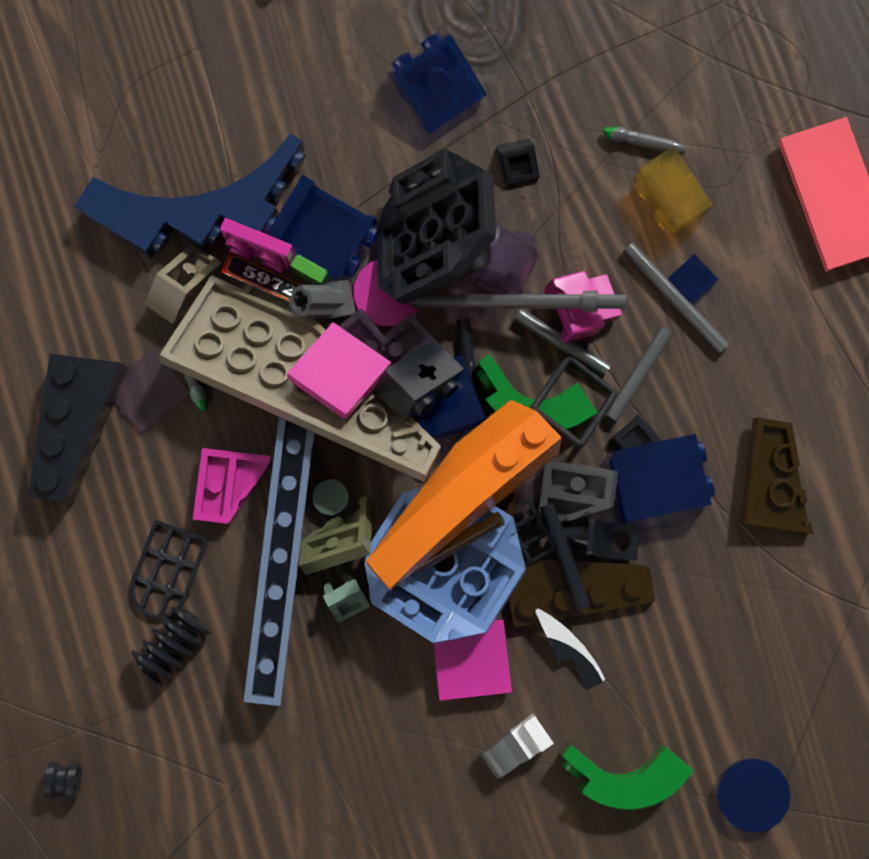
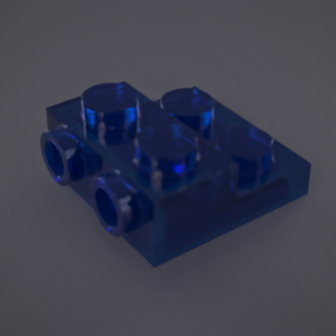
[387,32,487,133]

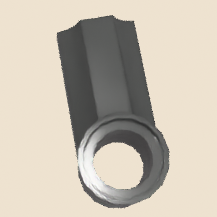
[288,280,357,323]

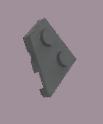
[536,460,618,530]

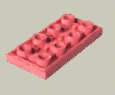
[778,117,869,272]

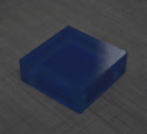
[668,254,718,304]

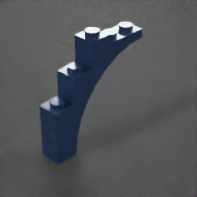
[74,133,306,258]

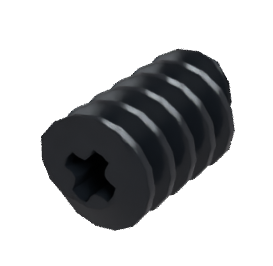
[131,606,211,687]

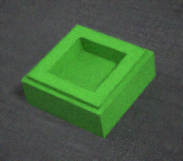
[290,255,329,285]

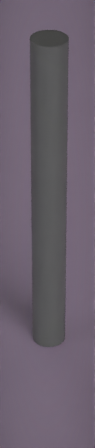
[623,242,730,354]

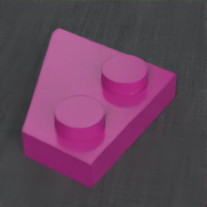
[193,448,272,524]

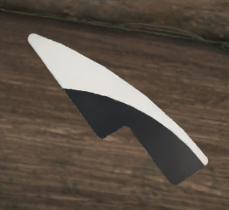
[535,609,605,688]

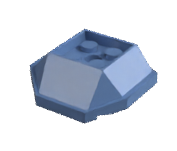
[364,487,526,644]

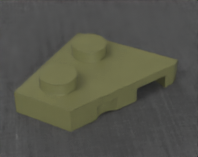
[299,496,373,575]

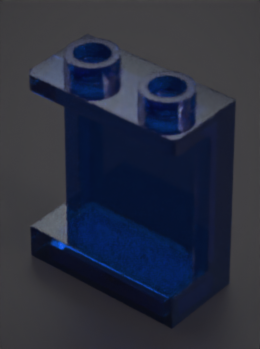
[267,175,380,281]
[607,434,715,524]

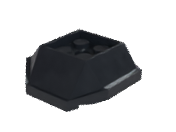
[377,148,496,305]

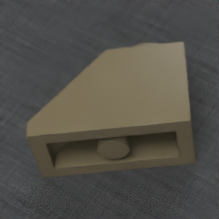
[144,243,221,324]

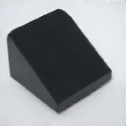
[497,139,540,186]

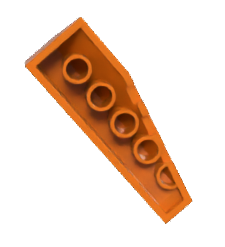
[366,400,562,591]

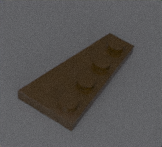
[508,558,656,628]

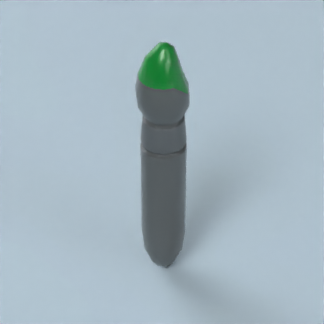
[602,126,687,155]

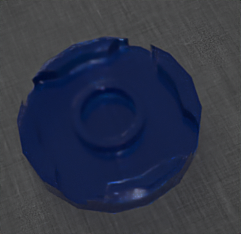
[716,757,791,833]

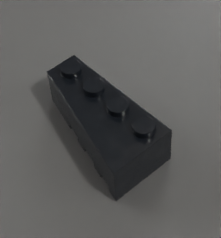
[28,354,129,504]

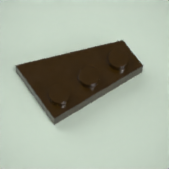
[741,417,813,534]

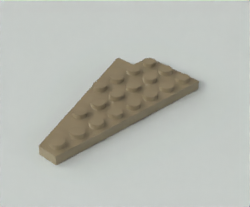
[159,275,441,482]

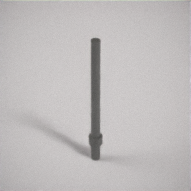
[411,291,627,312]

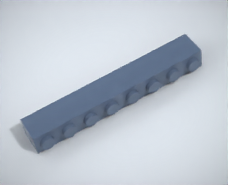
[243,417,315,706]

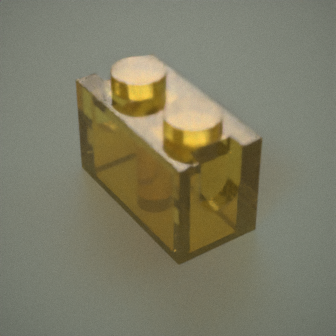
[634,146,713,235]

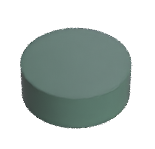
[313,479,349,516]

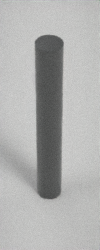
[514,309,611,377]
[605,327,673,423]

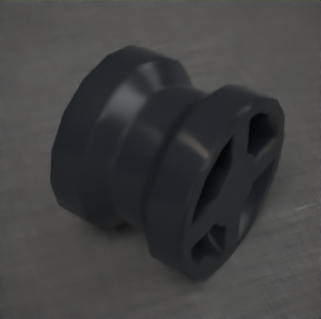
[44,761,82,801]

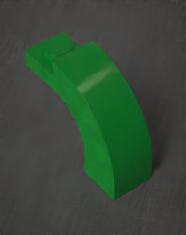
[475,354,598,434]
[559,742,694,809]

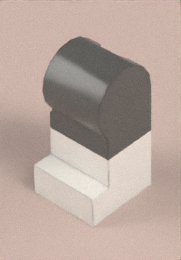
[480,713,554,779]

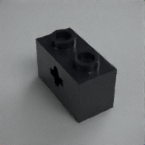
[374,339,464,422]

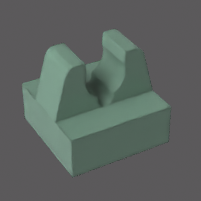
[323,573,370,623]

